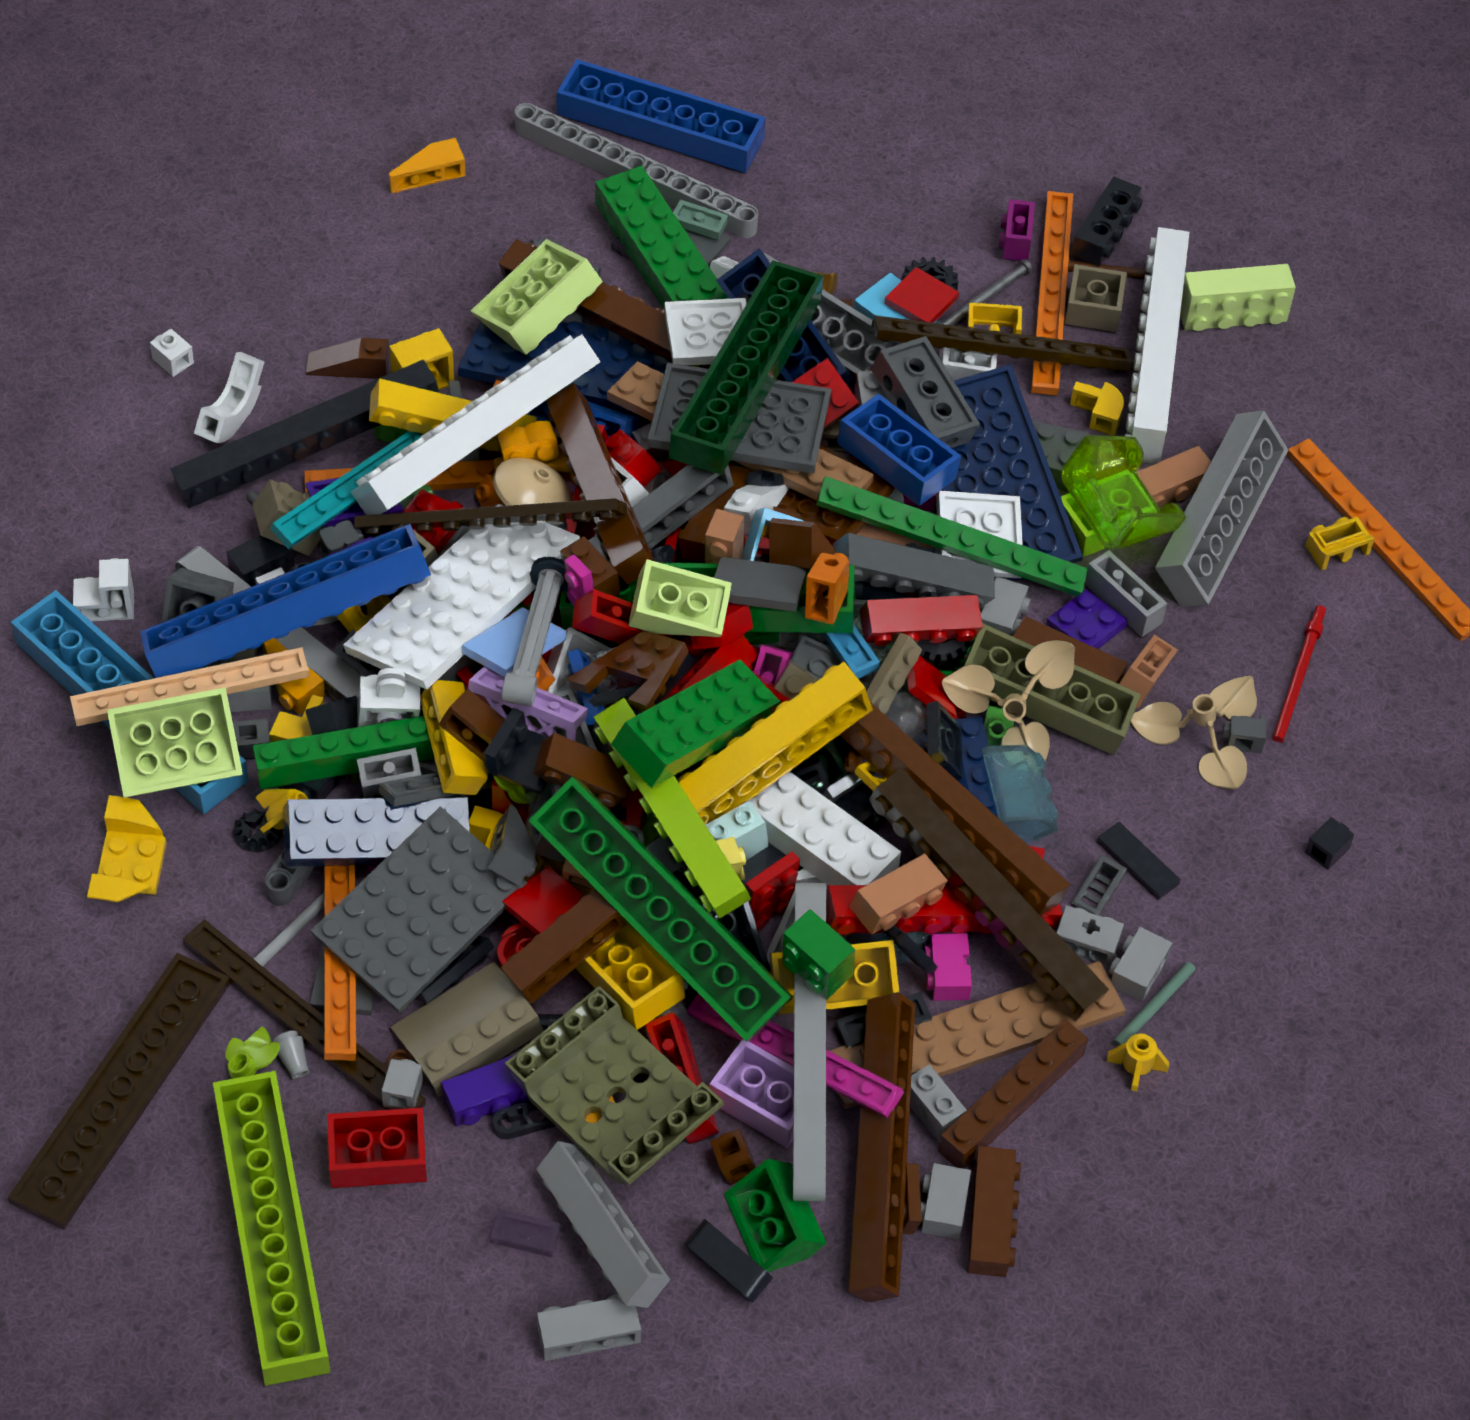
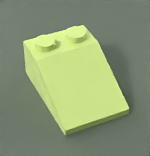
[628,559,732,637]

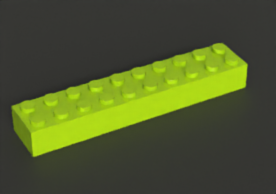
[213,1071,331,1386]

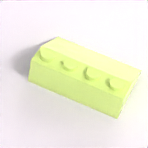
[471,239,603,355]
[107,687,243,798]

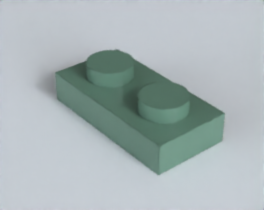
[673,200,729,240]

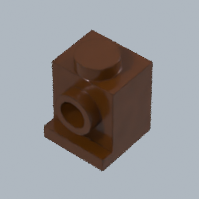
[710,1128,757,1185]

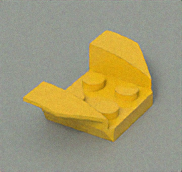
[87,795,167,903]

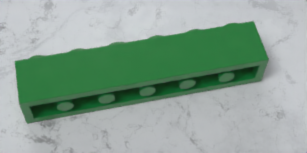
[253,716,435,789]

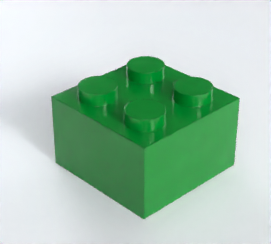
[782,909,855,999]

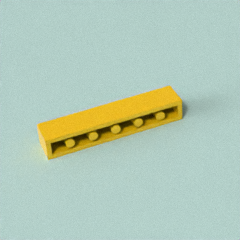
[369,378,537,452]

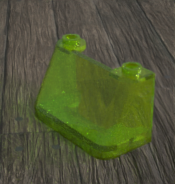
[1062,435,1187,550]

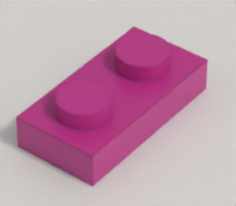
[564,554,594,605]

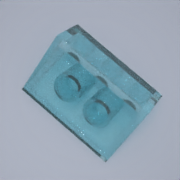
[982,745,1059,843]

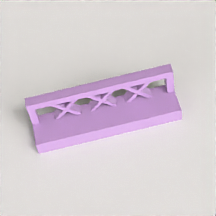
[468,666,588,741]

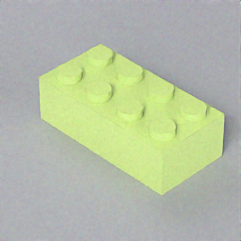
[1180,264,1296,331]

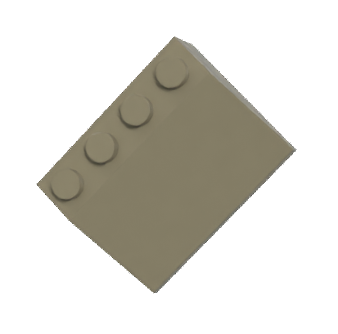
[390,962,543,1098]

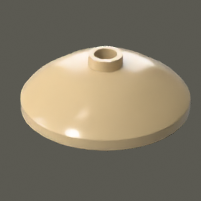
[493,458,573,522]

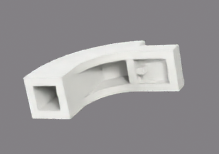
[194,352,264,443]

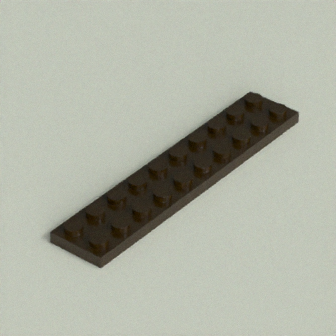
[8,953,231,1230]

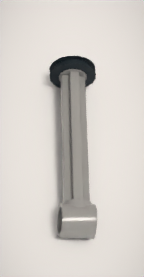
[502,556,568,707]

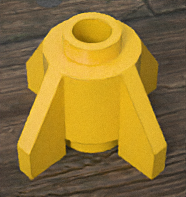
[255,789,308,833]
[1106,1033,1169,1091]

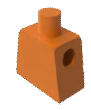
[805,553,849,625]

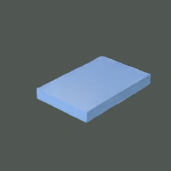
[462,607,566,677]

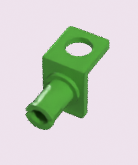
[984,704,1014,748]

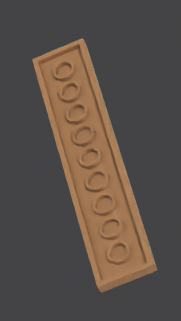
[607,361,874,501]
[830,961,1126,1109]

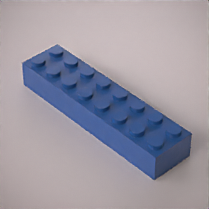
[557,59,766,173]

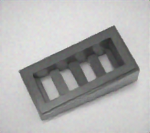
[1071,854,1127,916]

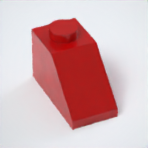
[691,603,753,650]

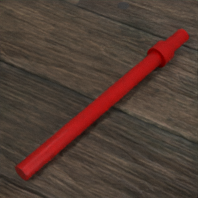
[1272,605,1326,743]

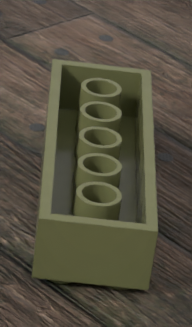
[963,623,1141,755]

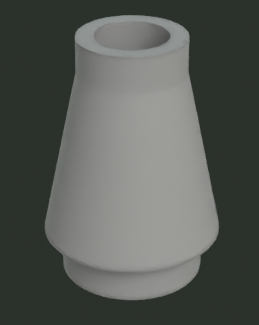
[274,1031,310,1079]

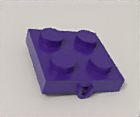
[1047,589,1127,649]

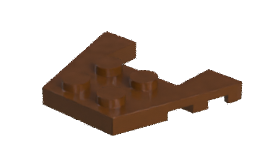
[567,630,689,712]

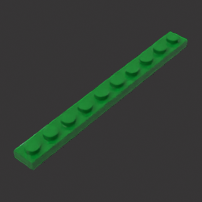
[815,476,1088,597]

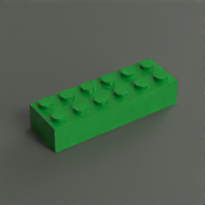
[611,659,780,788]

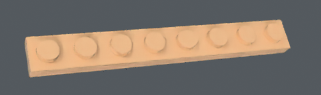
[70,647,309,726]

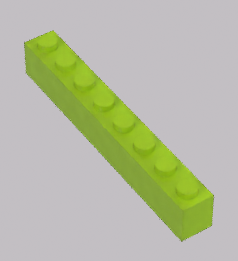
[593,698,751,918]

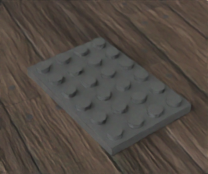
[647,363,831,474]
[311,806,527,1014]

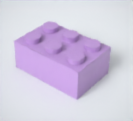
[709,1039,794,1148]

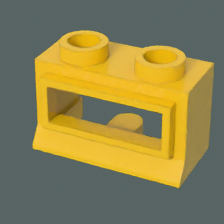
[967,302,1022,334]
[1305,517,1374,570]

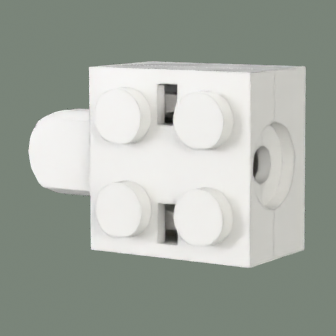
[357,668,420,727]

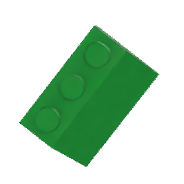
[724,1159,827,1273]

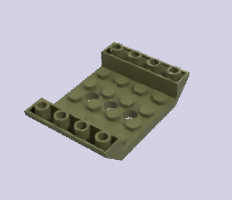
[505,986,724,1186]

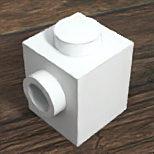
[150,329,194,377]

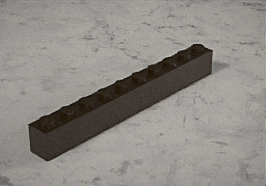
[869,768,1109,1022]

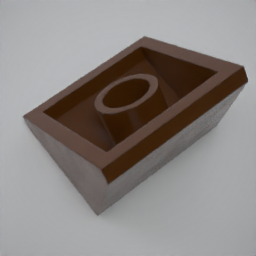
[769,518,837,568]

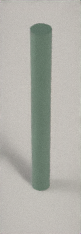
[1112,962,1196,1047]

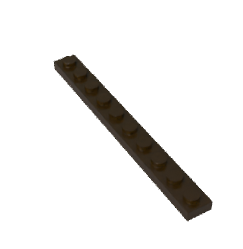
[871,315,1134,372]
[354,498,627,536]
[182,919,426,1110]

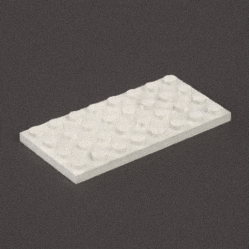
[343,504,580,689]

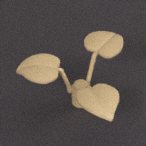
[942,640,1075,776]
[1131,676,1257,790]

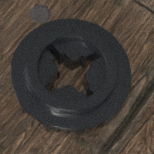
[233,808,281,852]

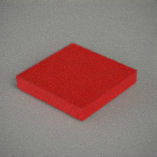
[884,267,959,323]
[907,655,957,718]
[502,866,584,935]

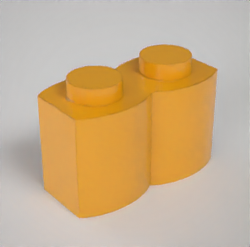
[496,421,559,462]

